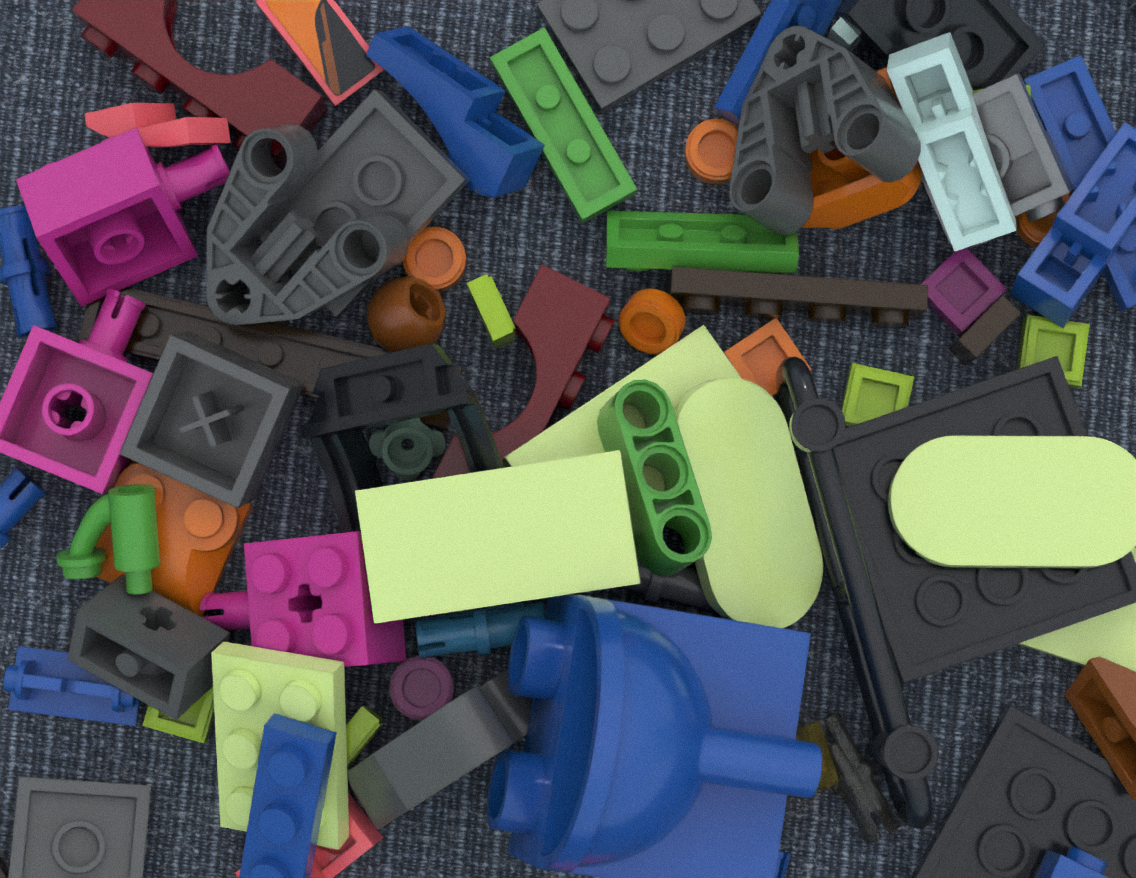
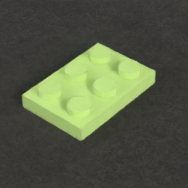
[211,641,349,850]

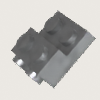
[922,73,1073,248]

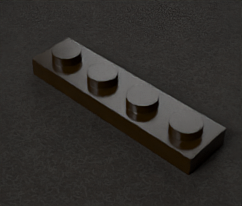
[668,267,928,329]

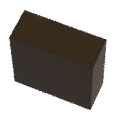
[948,295,1021,366]

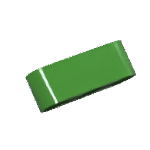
[597,379,712,576]

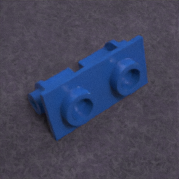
[4,646,140,726]

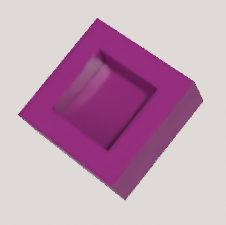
[920,248,1007,335]

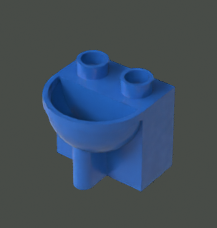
[487,595,822,878]

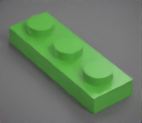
[490,27,637,224]
[606,211,799,274]

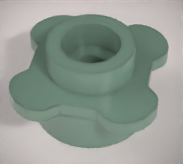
[369,418,446,480]

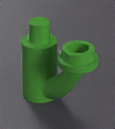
[56,484,161,594]

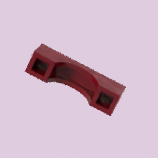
[72,0,328,170]
[432,264,615,479]

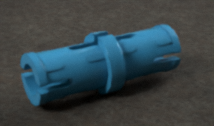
[415,601,545,659]

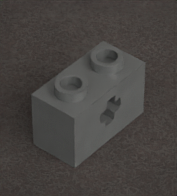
[67,574,230,720]

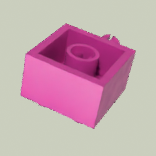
[16,127,230,307]
[0,288,154,495]
[200,531,406,667]

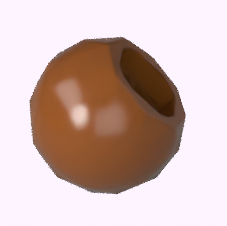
[367,276,446,353]

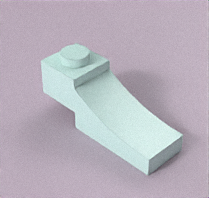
[887,32,1016,251]

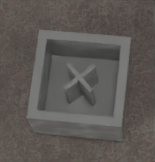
[120,331,304,508]

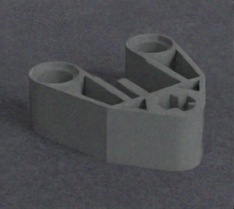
[729,26,921,236]
[206,123,409,325]
[347,669,532,831]

